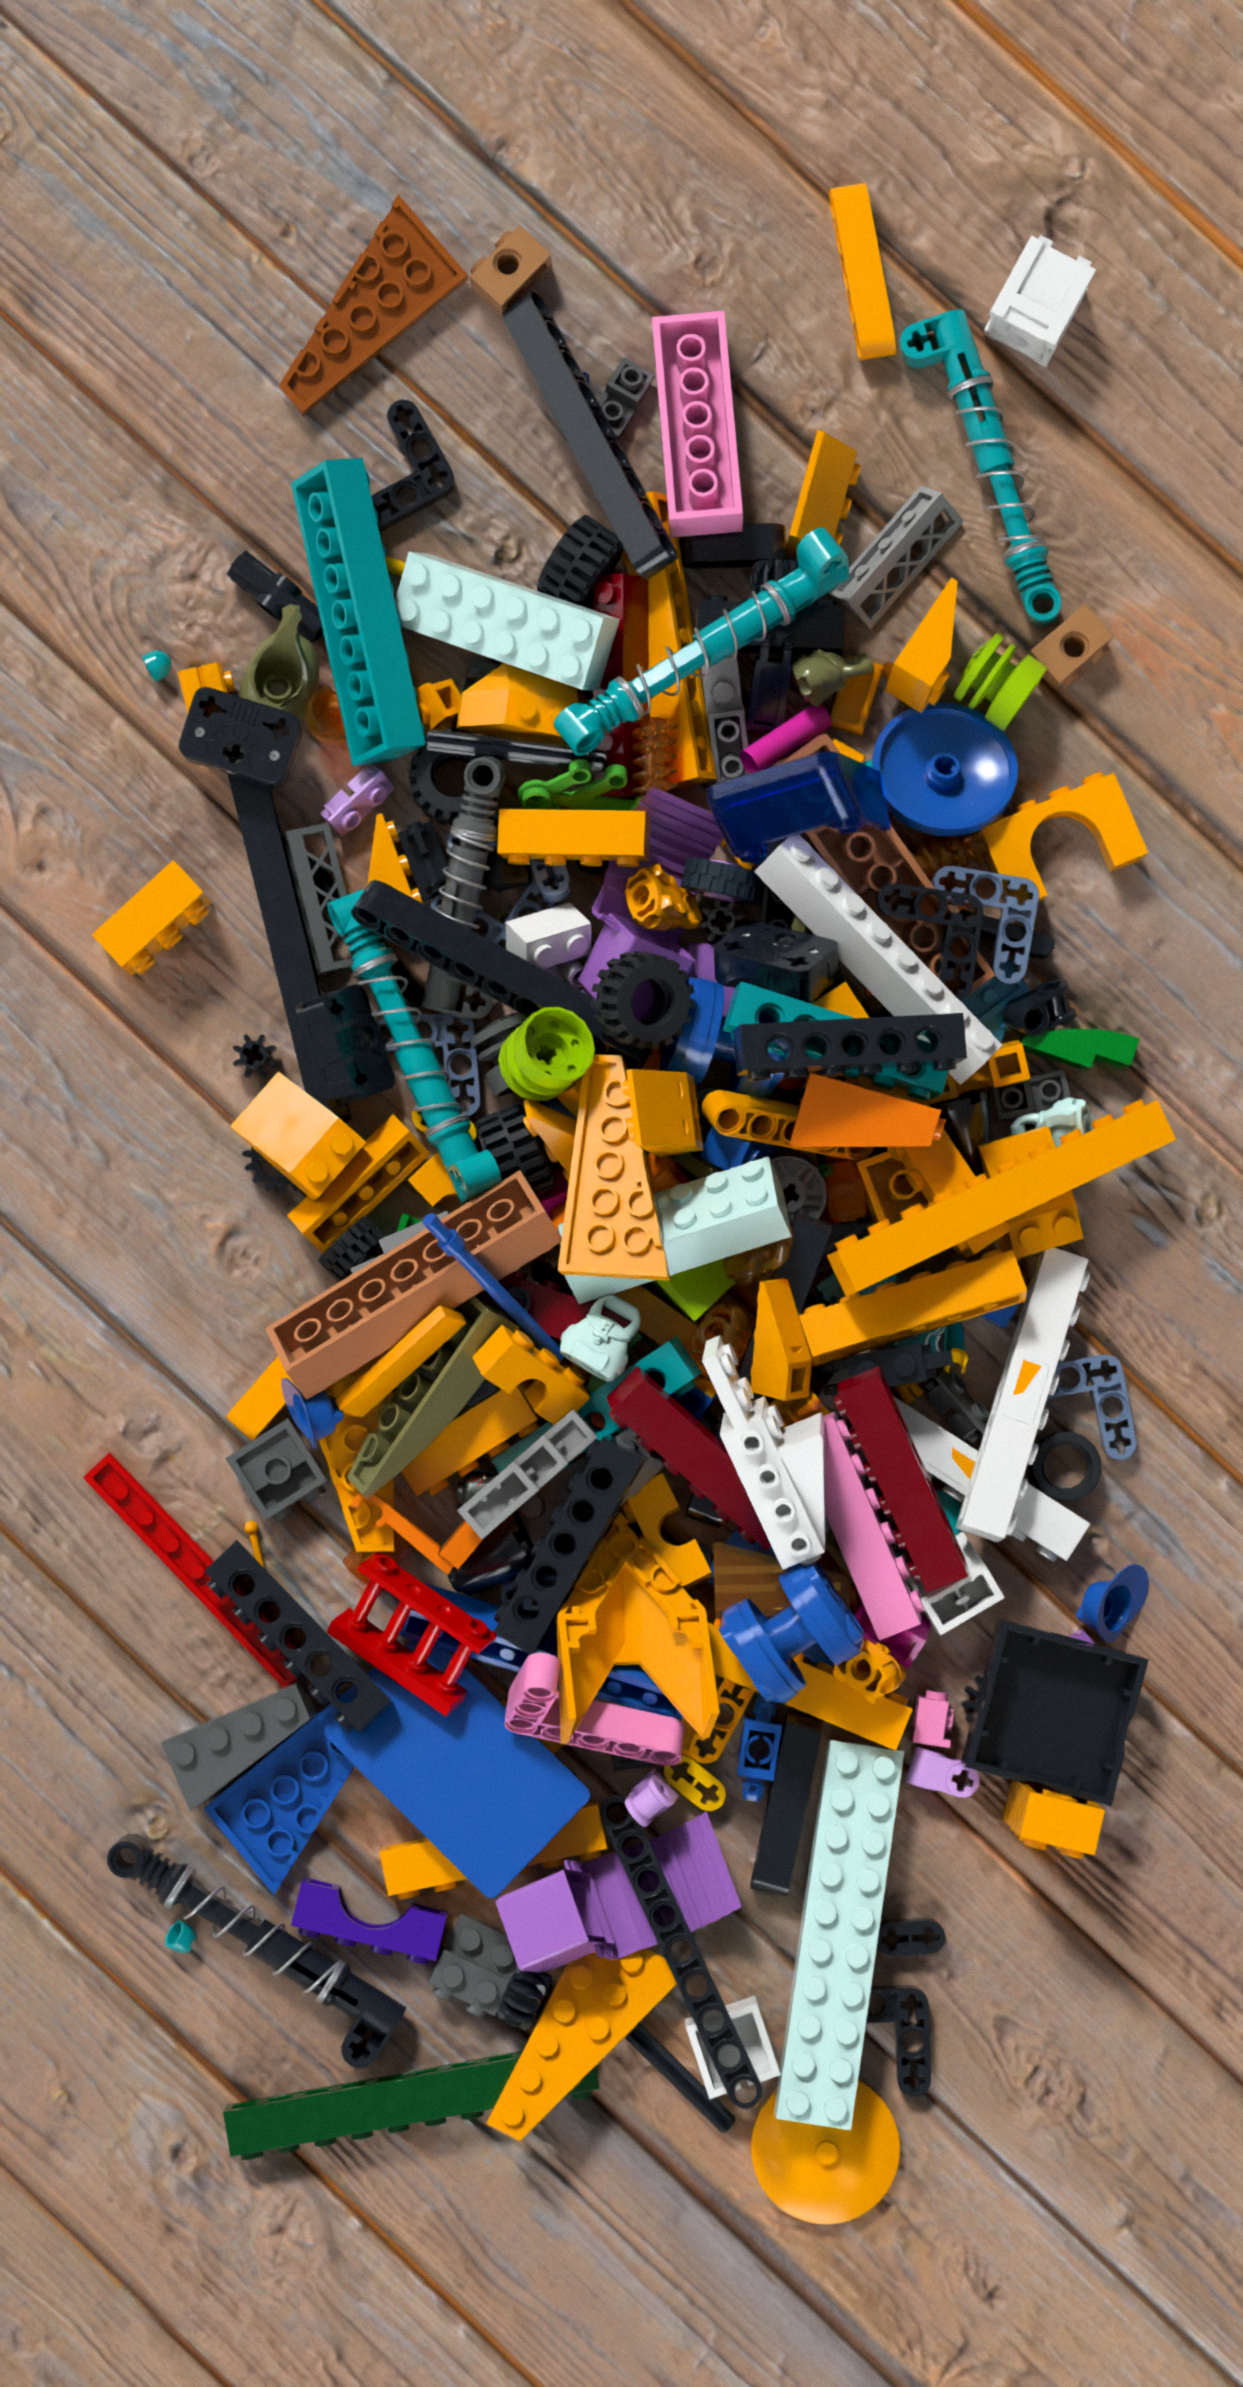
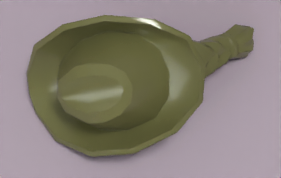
[240,604,319,734]

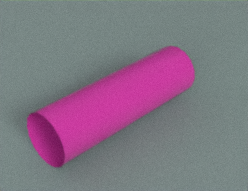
[740,704,832,776]

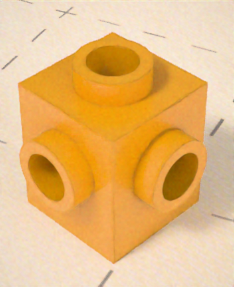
[416,678,461,737]

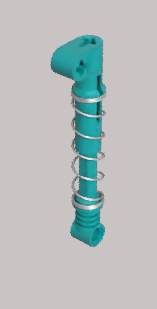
[900,309,1061,627]
[554,527,850,756]
[327,889,502,1205]

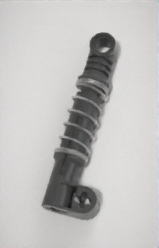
[422,756,506,1019]

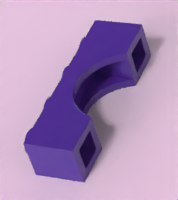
[291,1877,448,1964]

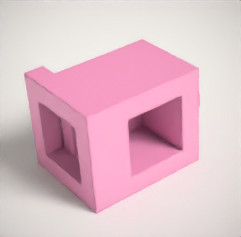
[910,1690,954,1748]

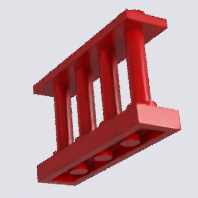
[326,1552,498,1716]

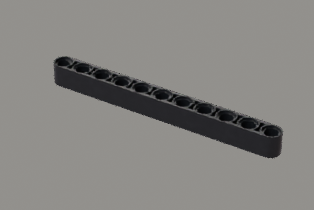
[226,747,351,1122]

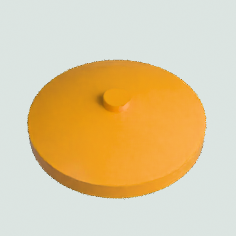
[751,2079,900,2224]

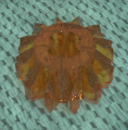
[823,1160,867,1223]

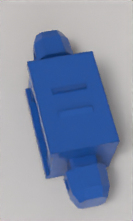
[736,1695,782,1802]

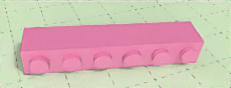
[823,1412,925,1641]

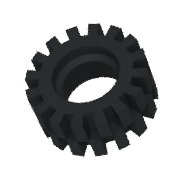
[318,1216,386,1283]

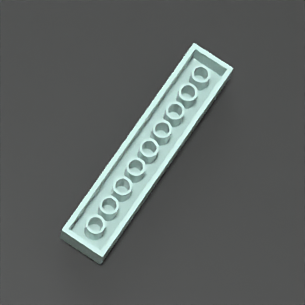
[774,1739,904,2130]

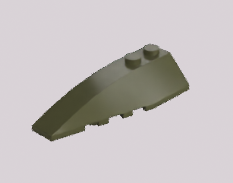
[347,1293,520,1498]

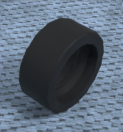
[1029,1432,1102,1502]

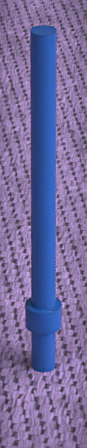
[422,1213,564,1362]

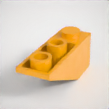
[367,813,423,904]
[523,1099,577,1183]
[751,1278,812,1401]

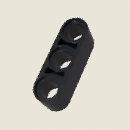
[681,523,787,569]

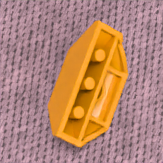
[456,663,589,746]

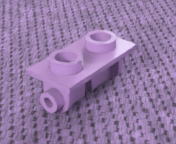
[320,764,395,837]

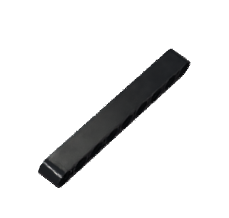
[502,290,678,580]
[351,880,653,1070]
[685,1212,832,1529]
[600,1795,764,2110]

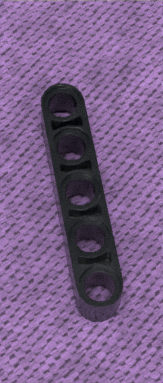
[750,1710,824,1897]

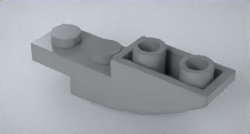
[700,652,752,786]

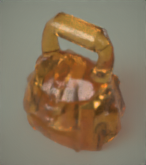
[723,1224,794,1287]
[687,1304,752,1371]

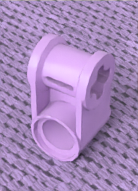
[905,1745,979,1798]
[625,1767,680,1827]

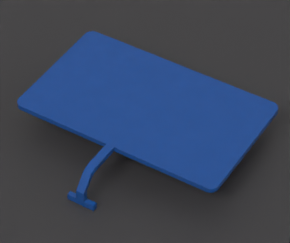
[324,1639,591,1898]

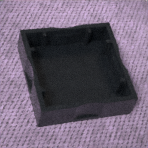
[961,1618,1149,1806]

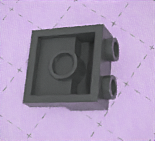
[226,1418,330,1523]
[428,1911,518,2018]

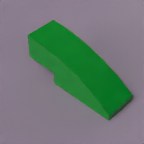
[1020,1029,1140,1071]

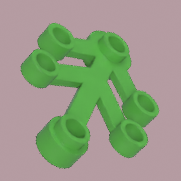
[518,759,646,811]

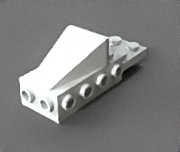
[702,1335,826,1569]

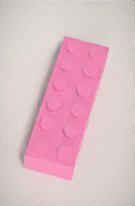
[652,311,743,538]

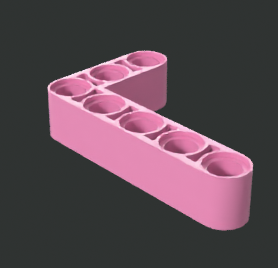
[504,1653,685,1766]

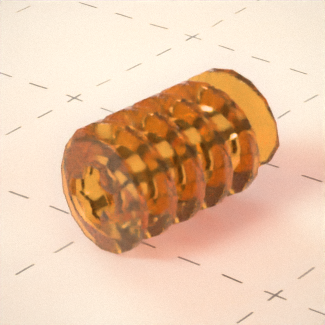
[631,717,678,795]
[908,830,990,884]

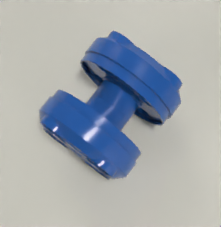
[659,976,784,1099]
[719,1562,865,1703]

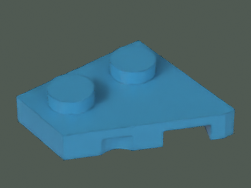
[961,960,1030,1042]

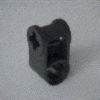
[1003,979,1076,1036]

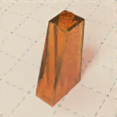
[713,1541,857,1618]

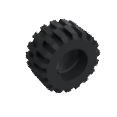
[537,515,623,608]
[409,729,497,826]
[591,951,695,1049]
[476,1103,554,1195]

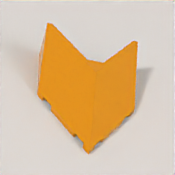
[557,1512,720,1744]

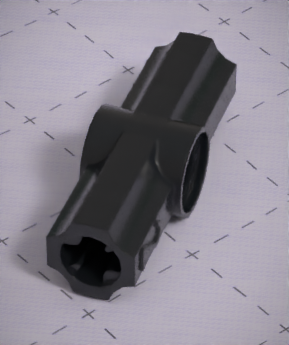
[227,550,323,643]

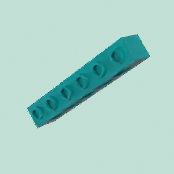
[722,982,949,1101]
[491,1336,702,1473]

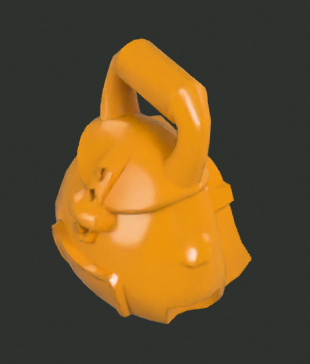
[624,864,703,931]
[833,1639,907,1705]

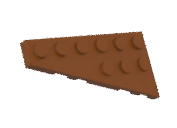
[279,194,468,416]

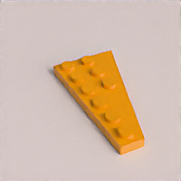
[558,1054,671,1281]
[319,1346,395,1552]
[486,1948,677,2142]

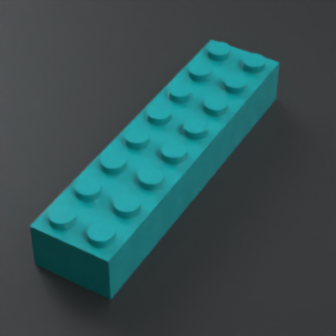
[291,458,425,766]

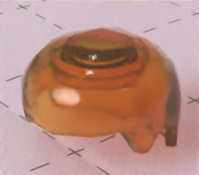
[305,686,347,745]

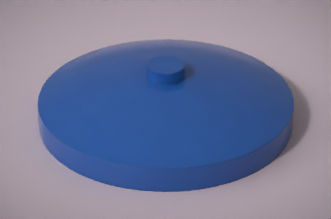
[871,703,1018,836]

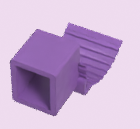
[578,786,736,1020]
[495,1812,742,1973]

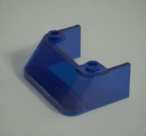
[706,752,890,866]

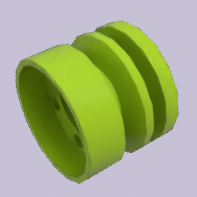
[953,632,1048,731]
[498,1007,595,1102]

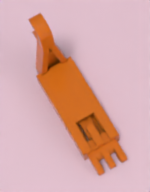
[351,1492,485,1574]

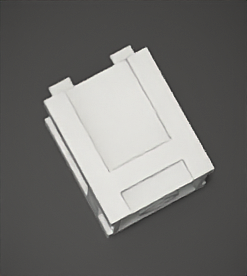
[983,235,1096,367]

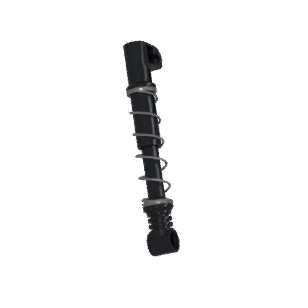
[107,1834,407,2068]

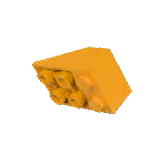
[622,1069,704,1157]

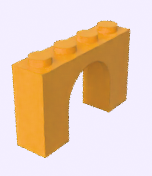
[976,771,1149,905]

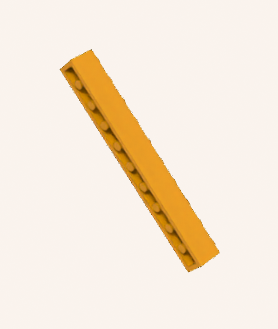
[827,1099,1177,1297]

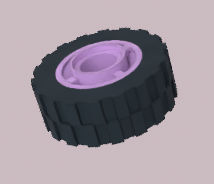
[680,858,764,905]

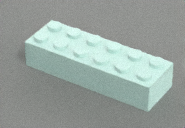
[395,552,620,690]
[558,1156,791,1304]

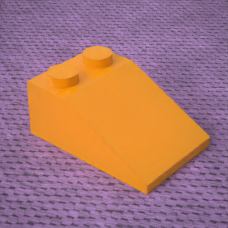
[885,577,958,713]
[230,1072,366,1200]
[978,1126,1084,1259]

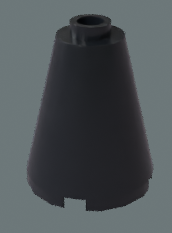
[930,1088,991,1177]
[448,1510,549,1596]

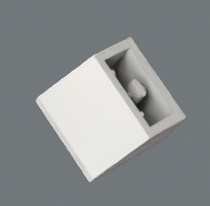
[505,902,592,989]
[906,1532,1005,1636]

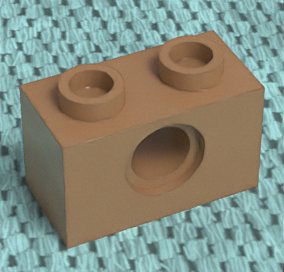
[470,225,552,317]
[1029,604,1114,690]

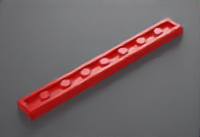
[83,1452,313,1688]

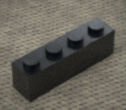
[698,595,845,656]

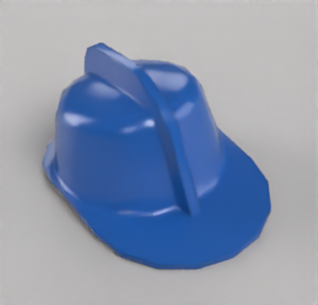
[281,1378,344,1449]
[1076,1564,1149,1643]

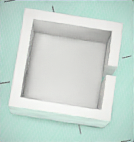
[685,1996,781,2099]

